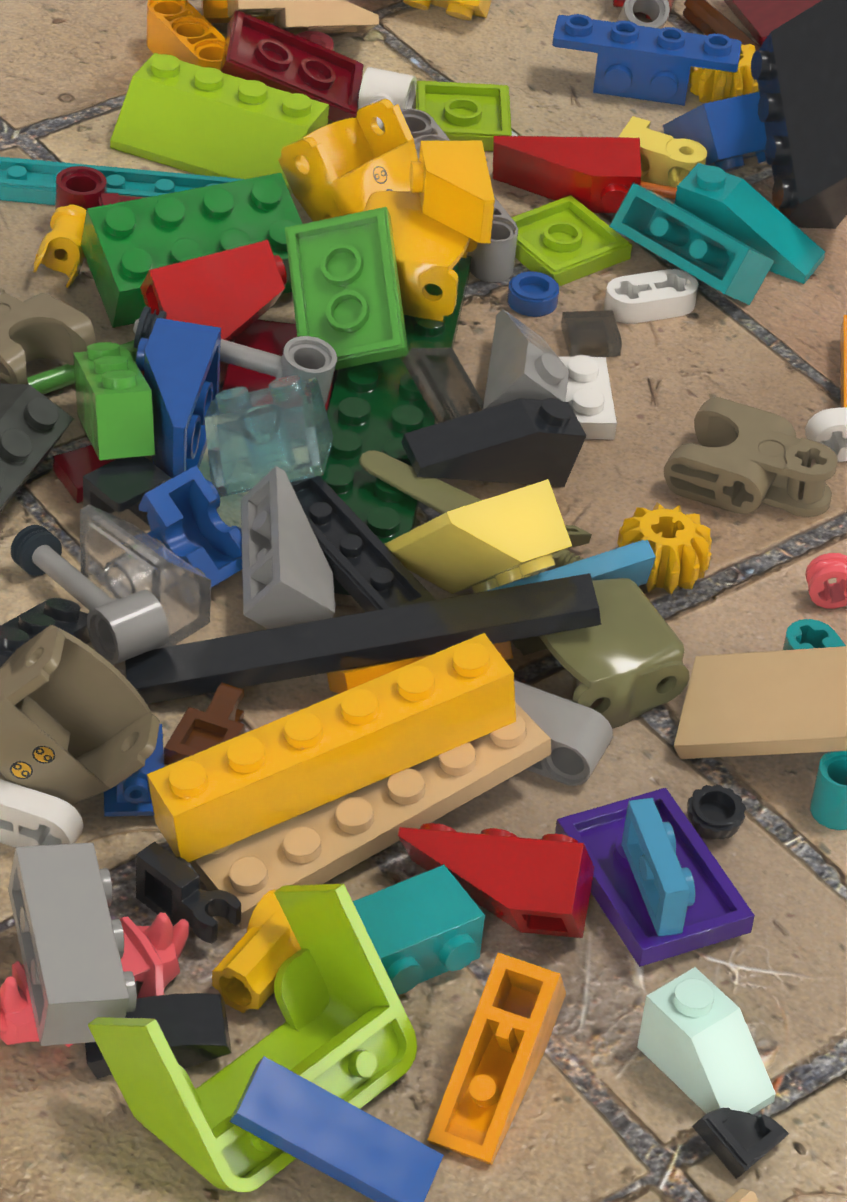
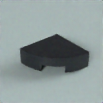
[692,1108,789,1179]

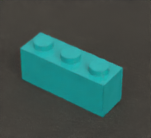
[609,183,774,305]

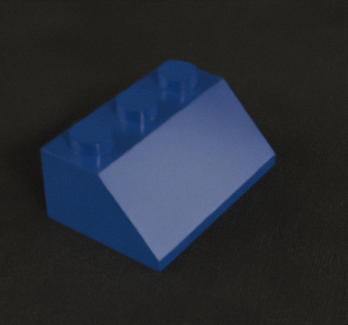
[662,92,767,172]

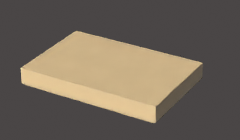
[674,646,847,759]

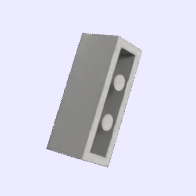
[8,842,137,1046]

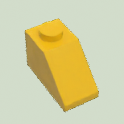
[409,140,495,243]

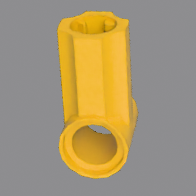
[212,889,301,1013]

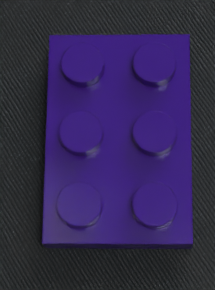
[555,788,755,967]

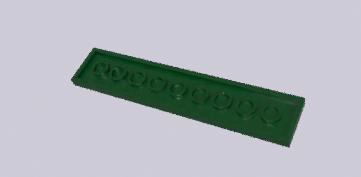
[312,256,472,595]

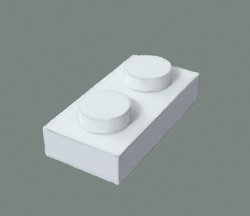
[559,355,617,440]

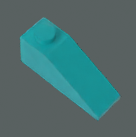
[675,163,825,284]

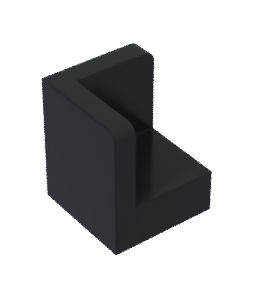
[83,456,171,526]

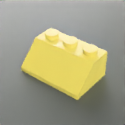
[384,479,572,594]

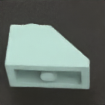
[637,967,776,1115]

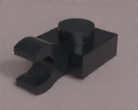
[136,841,241,944]

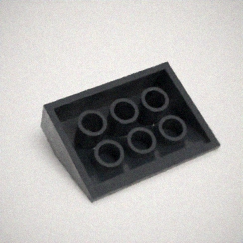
[751,0,847,229]

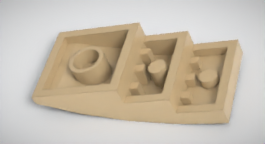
[227,0,379,34]

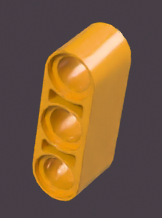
[147,0,226,70]

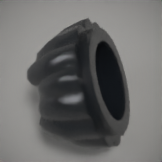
[687,784,746,840]

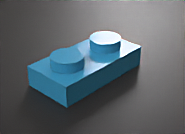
[622,798,695,937]

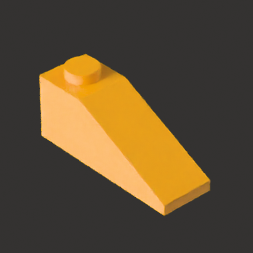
[427,952,566,1165]

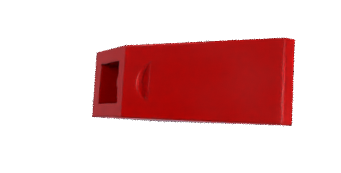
[398,823,594,938]

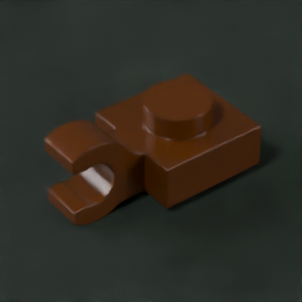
[164,683,245,765]

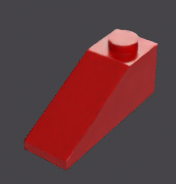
[493,136,641,213]

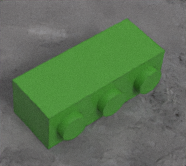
[73,342,155,460]

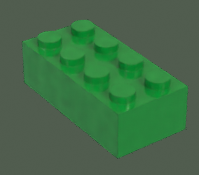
[81,173,303,328]

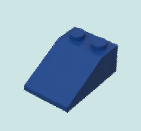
[136,318,221,479]

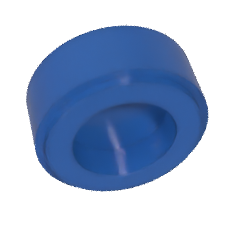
[507,271,559,317]

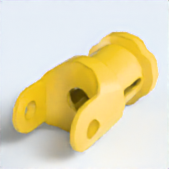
[33,205,87,288]

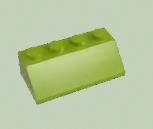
[110,53,329,195]

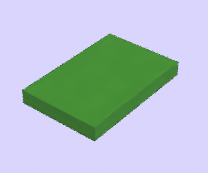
[285,207,409,370]

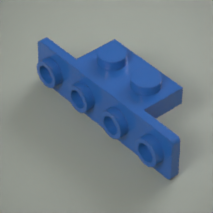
[552,14,742,106]

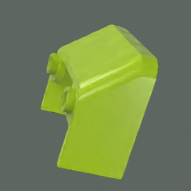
[87,884,417,1192]

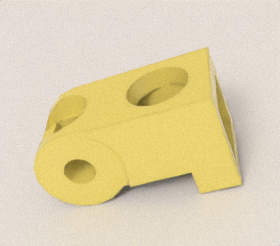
[619,116,707,188]

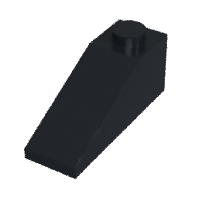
[401,398,586,487]

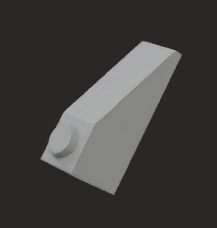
[483,309,569,409]
[241,466,336,629]

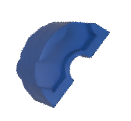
[139,465,242,593]

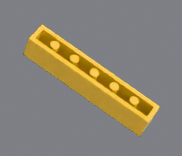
[147,633,516,862]

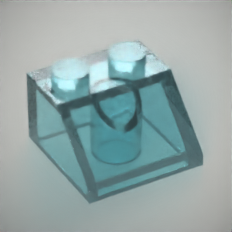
[204,375,334,497]

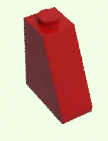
[140,240,287,342]

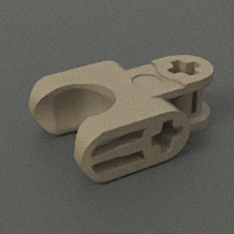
[0,288,97,385]
[664,397,838,517]

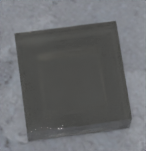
[561,310,622,357]

